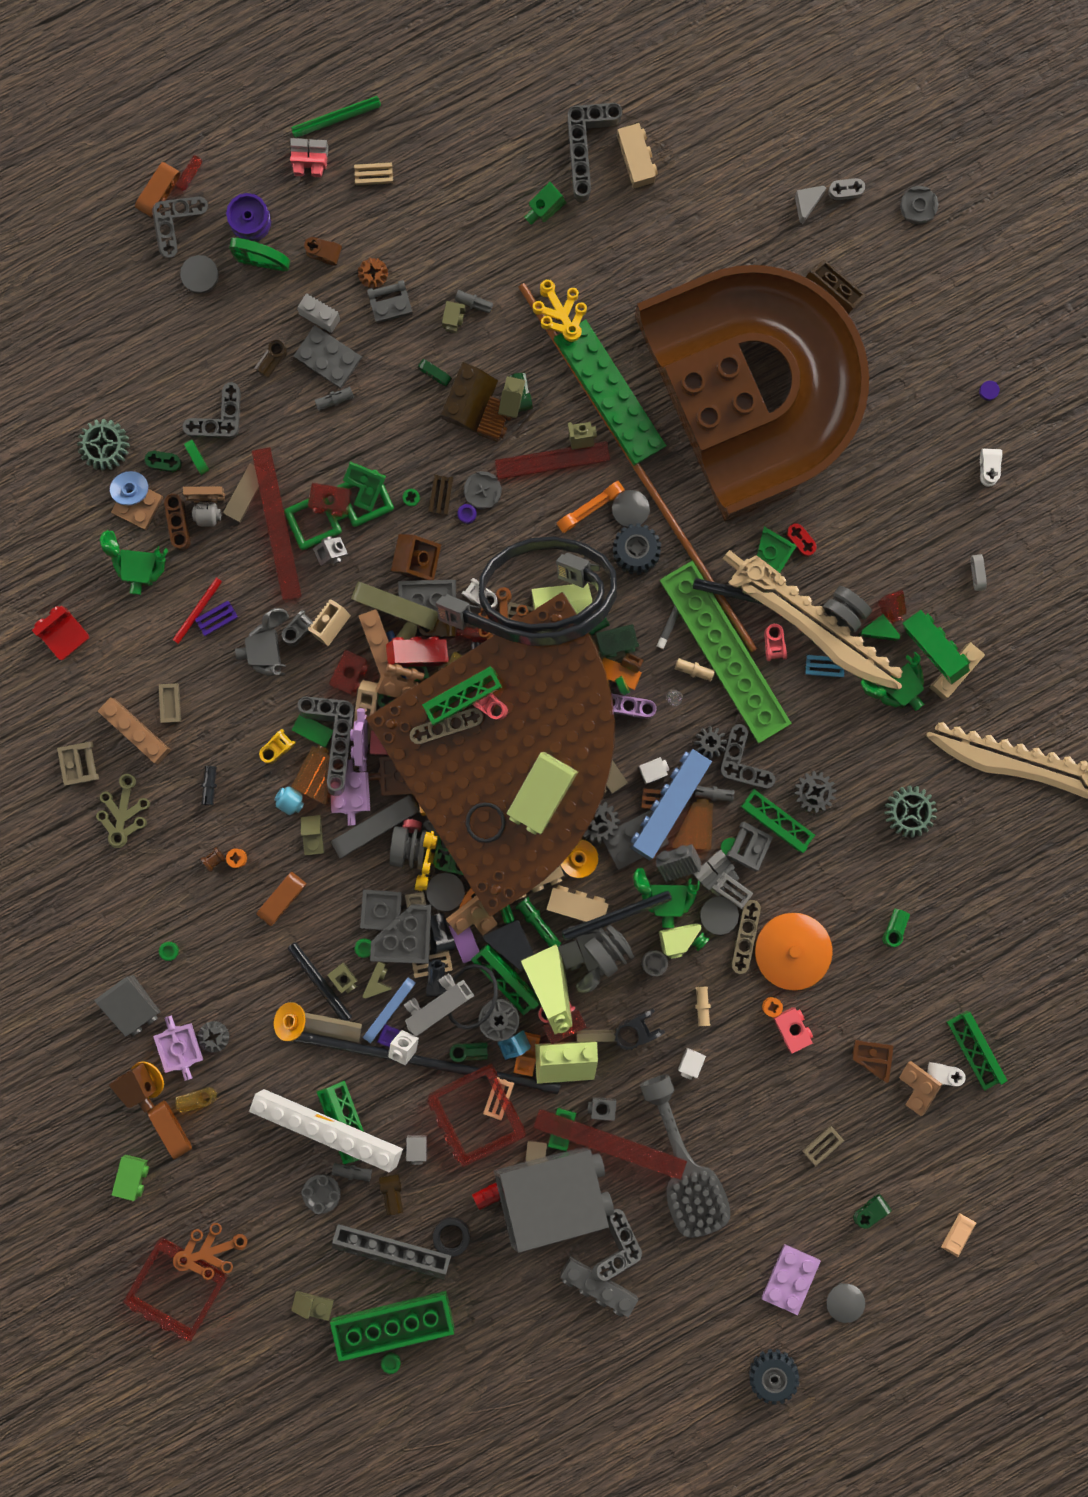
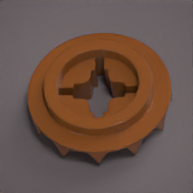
[358,258,388,288]

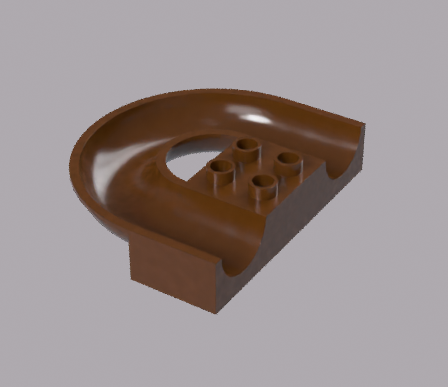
[635,265,869,522]

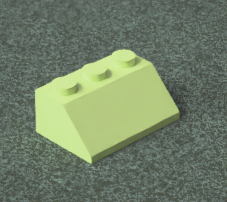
[531,583,592,614]
[659,923,701,959]
[535,1041,598,1084]

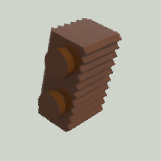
[477,396,512,443]

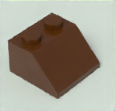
[391,534,441,580]

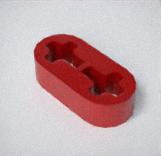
[787,524,817,557]

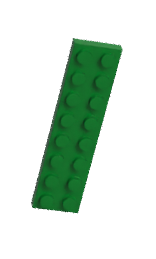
[553,319,666,466]

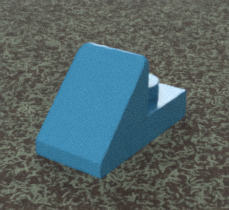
[497,1031,531,1060]

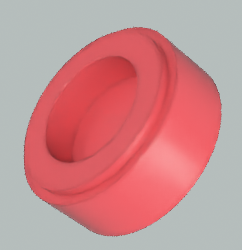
[402,819,422,833]

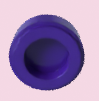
[979,381,1000,401]
[458,504,477,524]

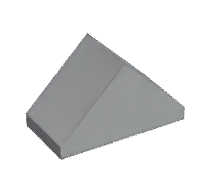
[795,186,826,224]

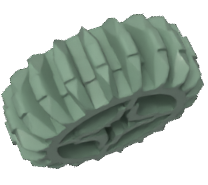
[77,419,130,471]
[884,786,937,838]

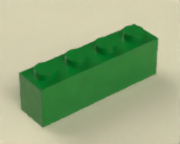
[902,610,970,685]

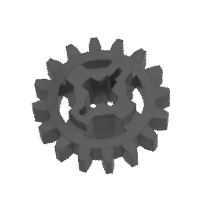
[794,771,836,813]
[584,802,620,844]

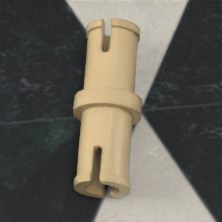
[674,658,715,682]
[695,987,711,1026]

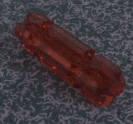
[176,155,202,191]

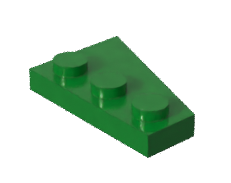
[757,526,796,593]

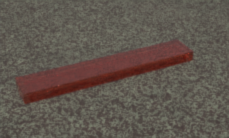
[495,441,610,480]

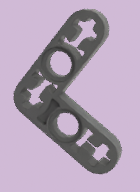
[152,197,208,258]
[183,382,241,438]
[720,724,775,789]
[592,1209,642,1281]

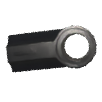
[430,914,455,954]
[426,960,447,997]

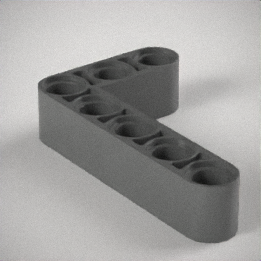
[567,103,622,202]
[298,697,354,796]

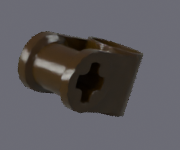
[418,618,455,638]

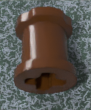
[200,847,226,872]

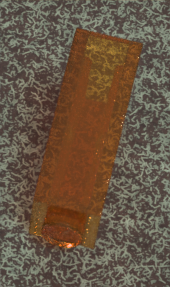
[291,745,330,805]
[671,799,713,850]

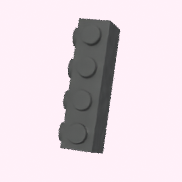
[560,1256,638,1318]

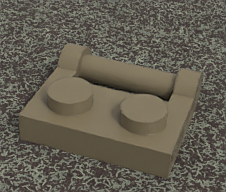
[57,742,99,786]

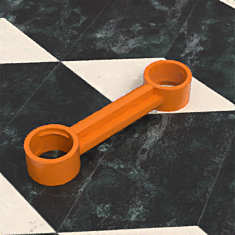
[556,481,625,533]

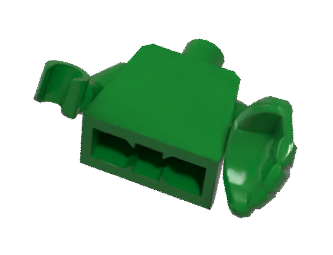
[99,530,168,595]
[861,651,924,711]
[633,868,700,928]

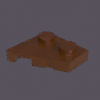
[852,1040,894,1083]

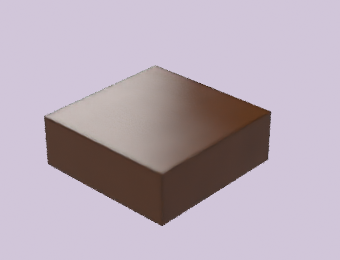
[621,653,644,673]

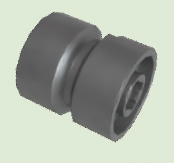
[642,950,668,976]

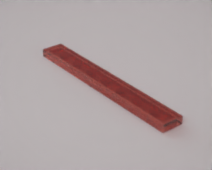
[252,447,302,601]
[533,1109,687,1180]

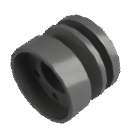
[389,826,428,870]
[584,925,635,978]
[479,998,519,1041]

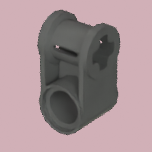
[282,610,313,646]

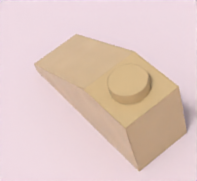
[352,680,380,744]

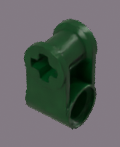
[853,1194,892,1229]

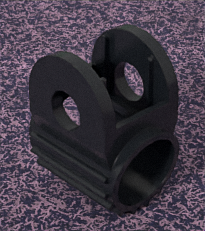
[614,1008,665,1051]

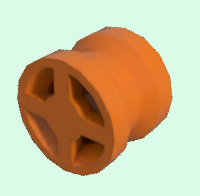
[226,849,247,868]
[762,997,783,1017]

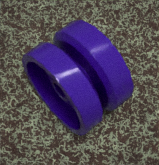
[226,193,271,242]

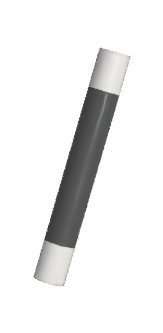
[657,606,679,649]

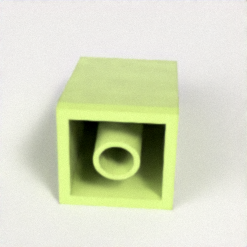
[507,752,578,835]
[521,945,573,1034]

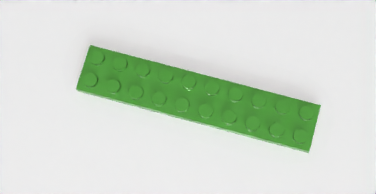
[660,560,792,744]

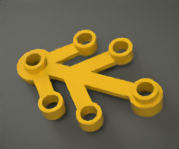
[533,280,587,342]
[415,831,438,891]

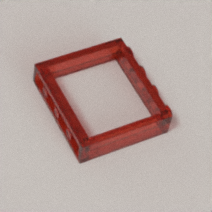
[427,1063,526,1167]
[123,1237,229,1342]

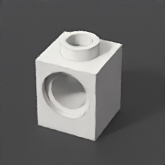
[638,757,669,784]
[388,1030,419,1065]
[678,1048,706,1079]

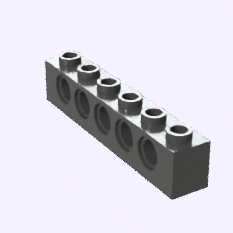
[332,1224,451,1279]

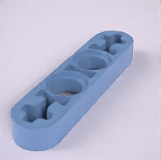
[363,977,416,1043]

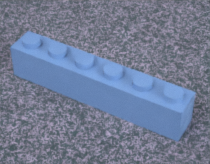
[630,749,712,860]

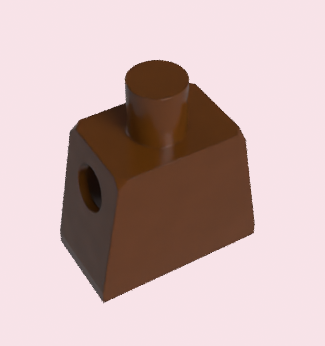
[109,1063,156,1113]

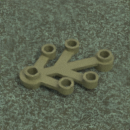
[96,774,150,848]

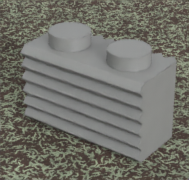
[297,294,340,333]

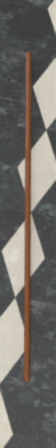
[518,283,757,653]

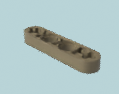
[410,708,484,744]
[731,900,761,974]

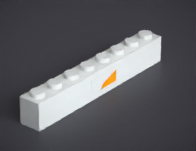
[249,1089,403,1172]

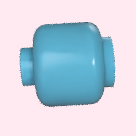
[274,786,304,815]

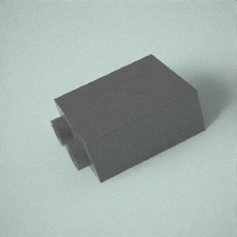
[494,1147,614,1253]

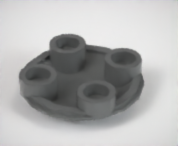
[612,490,650,527]
[301,1174,341,1214]
[826,1283,865,1323]

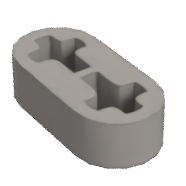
[828,178,865,200]
[971,554,987,591]

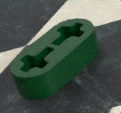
[417,359,452,387]
[145,451,182,472]

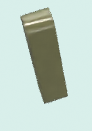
[351,581,438,631]

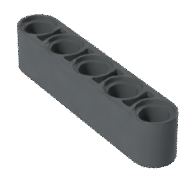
[330,794,420,859]

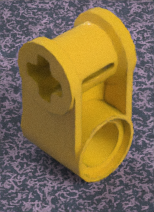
[259,729,296,764]

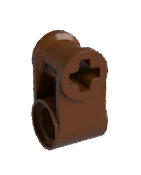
[304,237,342,266]

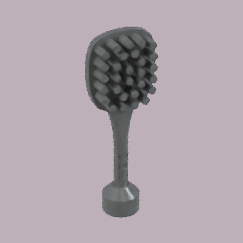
[640,1074,730,1238]

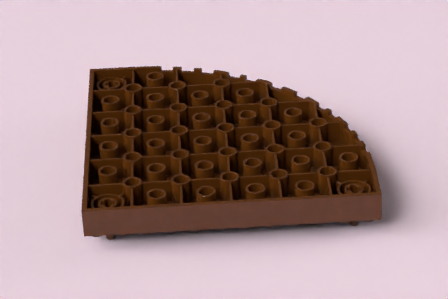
[366,592,615,916]

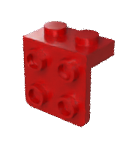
[32,605,89,660]

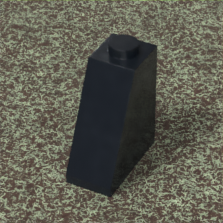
[483,920,535,972]

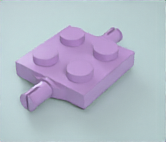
[350,708,368,772]
[331,760,370,826]
[153,1015,203,1081]

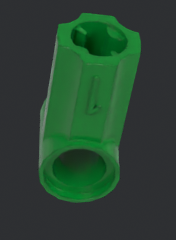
[882,908,910,947]

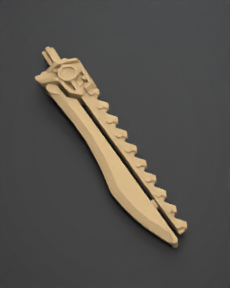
[723,550,902,690]
[926,722,1088,799]

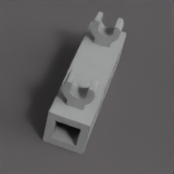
[404,973,474,1037]

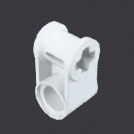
[980,449,1002,487]
[461,578,498,610]
[927,1062,966,1086]

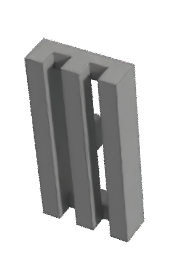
[712,872,753,909]

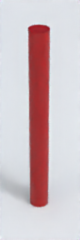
[172,577,222,644]

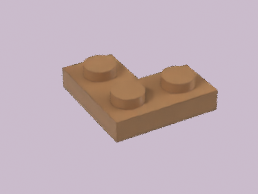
[111,489,163,530]
[446,896,498,935]
[899,1061,942,1116]

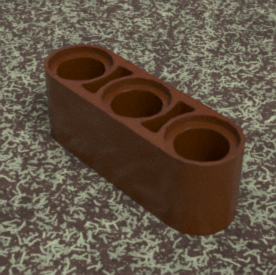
[164,494,191,551]

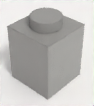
[406,1135,427,1165]

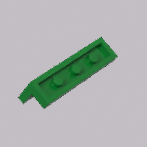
[422,666,502,726]
[740,789,815,854]
[471,943,540,1015]
[946,1011,1008,1091]
[316,1081,364,1164]

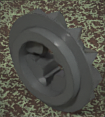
[198,1021,229,1053]

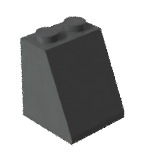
[94,975,160,1037]

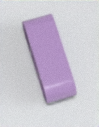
[612,694,656,719]

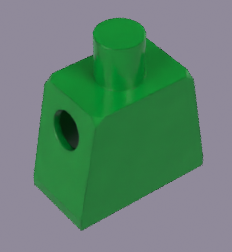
[524,182,566,225]

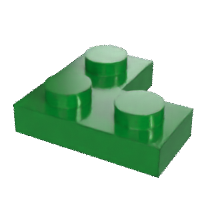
[343,462,386,512]

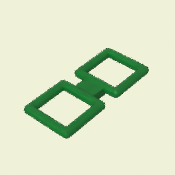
[284,469,394,550]

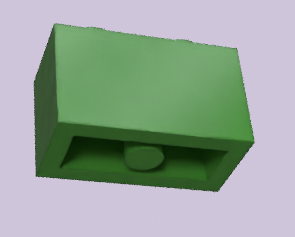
[112,1154,149,1201]

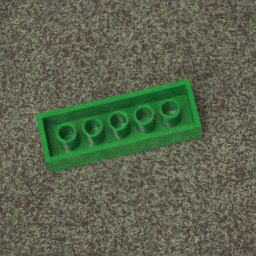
[330,1291,455,1362]

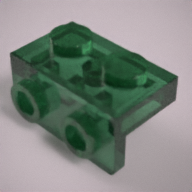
[596,624,639,658]

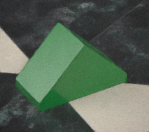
[858,614,900,641]

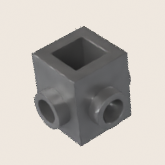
[313,536,348,566]

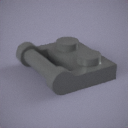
[367,280,413,323]
[726,822,773,872]

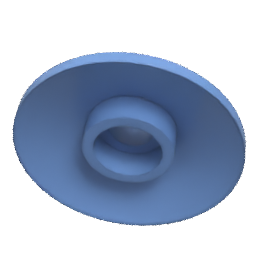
[110,471,148,506]

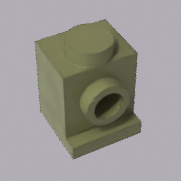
[442,301,466,333]
[568,422,597,450]
[327,963,358,994]

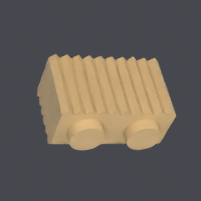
[308,600,351,646]

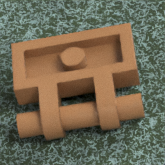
[183,487,225,503]
[376,664,424,698]

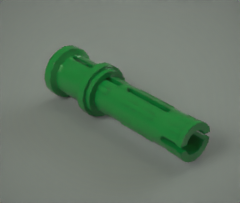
[515,897,562,947]

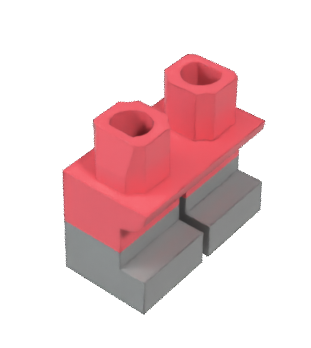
[290,138,328,178]

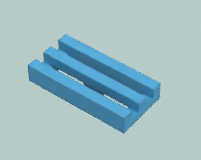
[805,655,844,678]

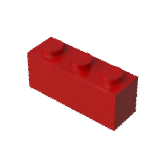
[386,637,449,667]

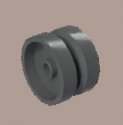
[823,586,872,633]

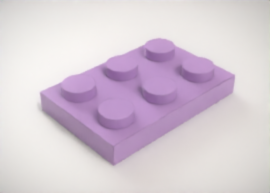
[761,1244,821,1315]

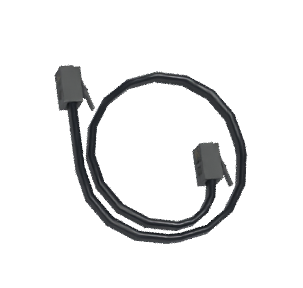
[436,536,617,647]

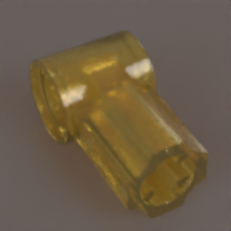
[175,1087,217,1113]

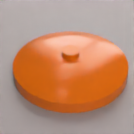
[755,913,832,990]

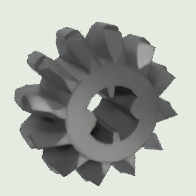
[694,726,727,759]

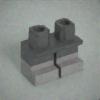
[692,850,739,896]

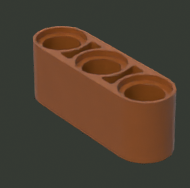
[135,162,181,218]
[256,872,307,926]
[147,1100,192,1159]

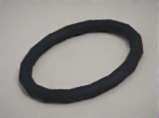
[465,802,506,843]

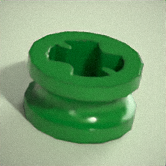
[403,489,420,507]
[691,932,709,951]

